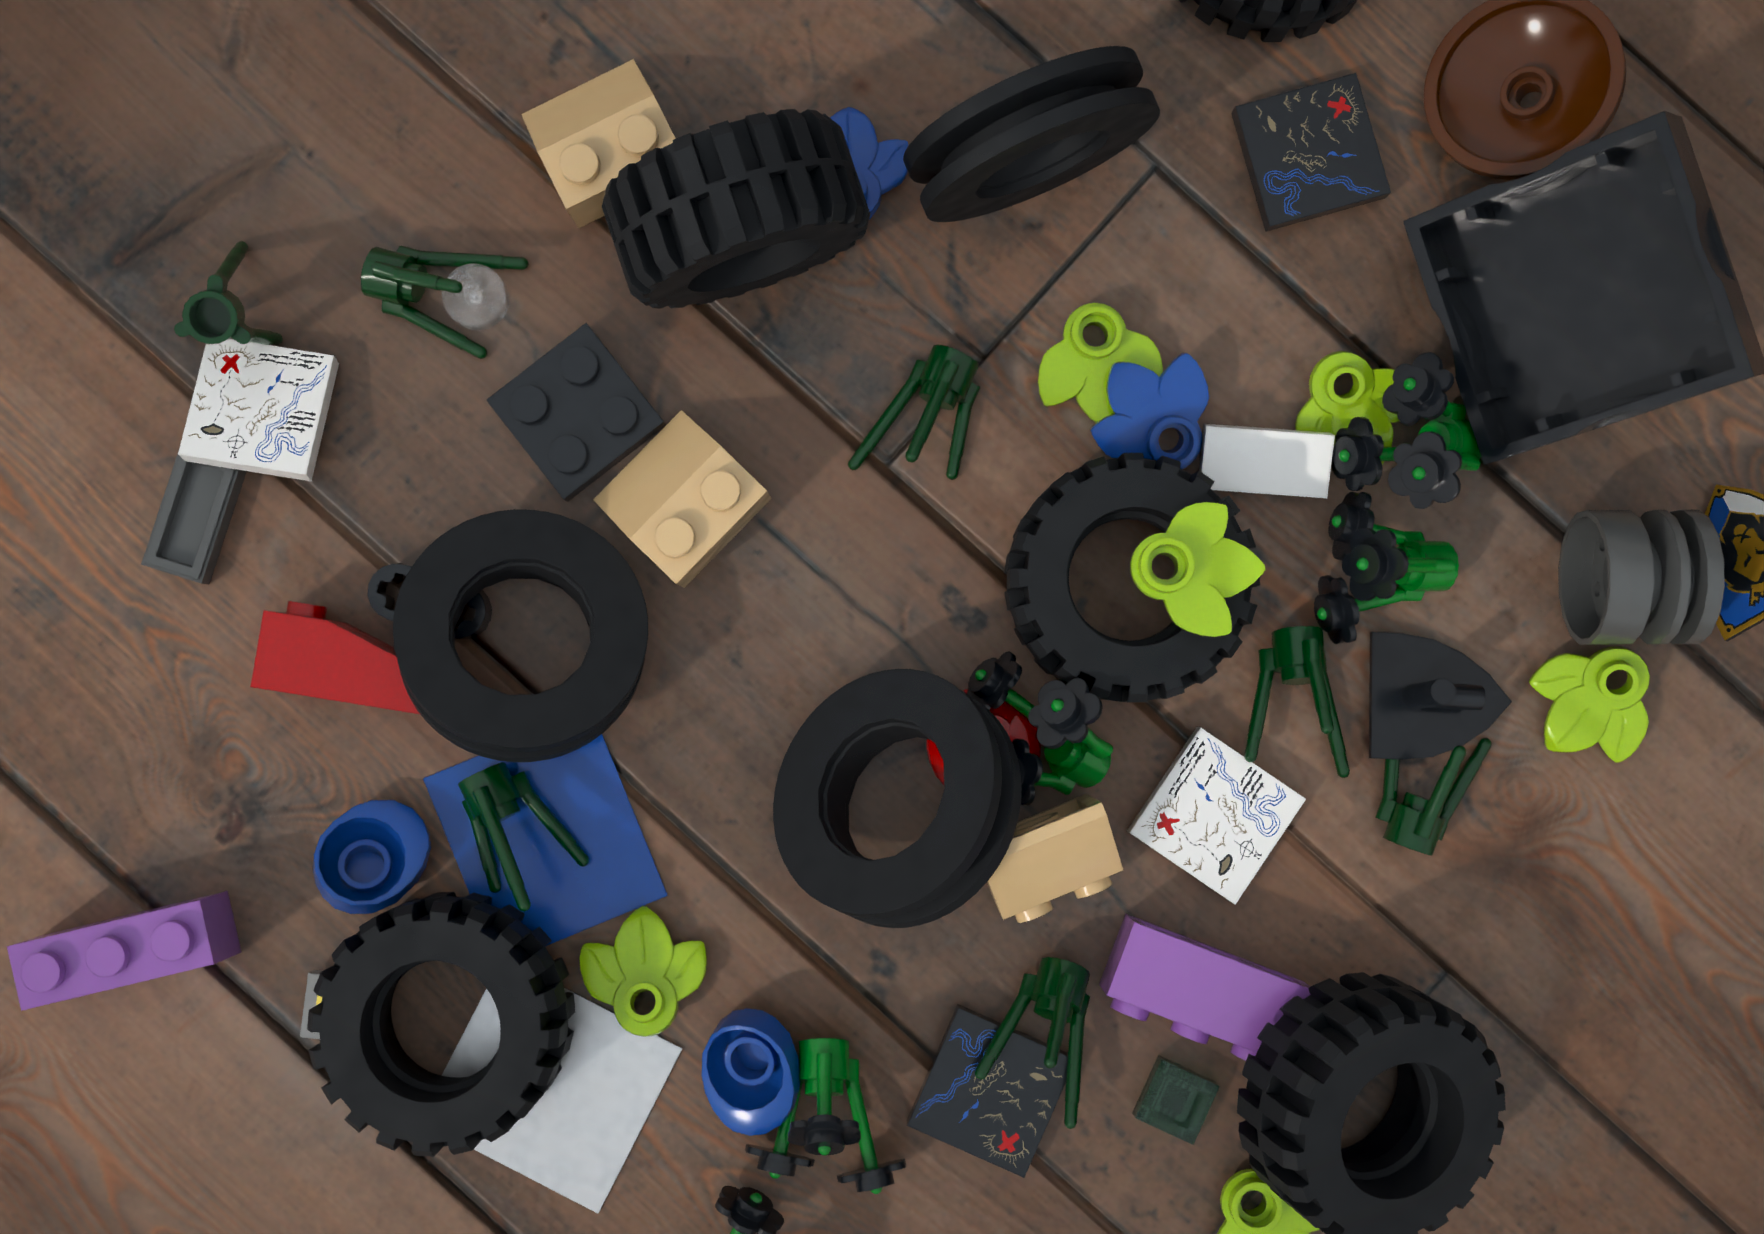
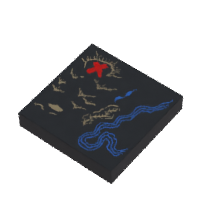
[1231,73,1391,232]
[907,1004,1068,1178]

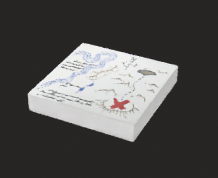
[178,339,339,481]
[1127,727,1306,905]

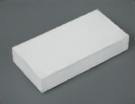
[1199,424,1335,498]

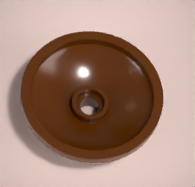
[1424,0,1627,180]

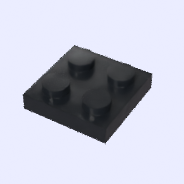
[486,323,666,502]

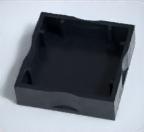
[1403,111,1764,465]

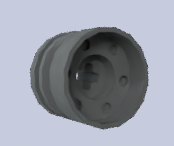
[1558,509,1725,645]

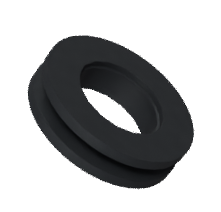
[903,46,1160,222]
[393,509,648,762]
[773,669,1022,928]

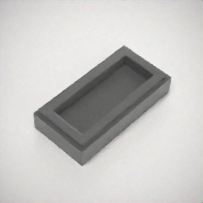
[141,451,247,585]

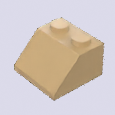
[521,59,676,228]
[593,410,772,588]
[987,794,1123,923]

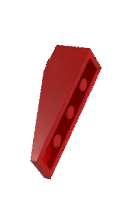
[250,601,420,714]

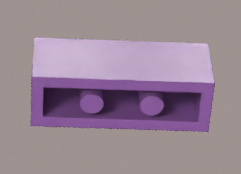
[7,891,241,1011]
[1099,914,1310,1061]

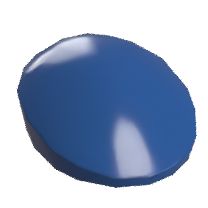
[313,800,431,914]
[701,1008,800,1136]

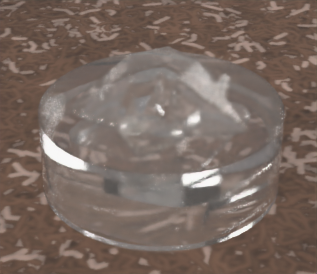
[442,264,509,330]

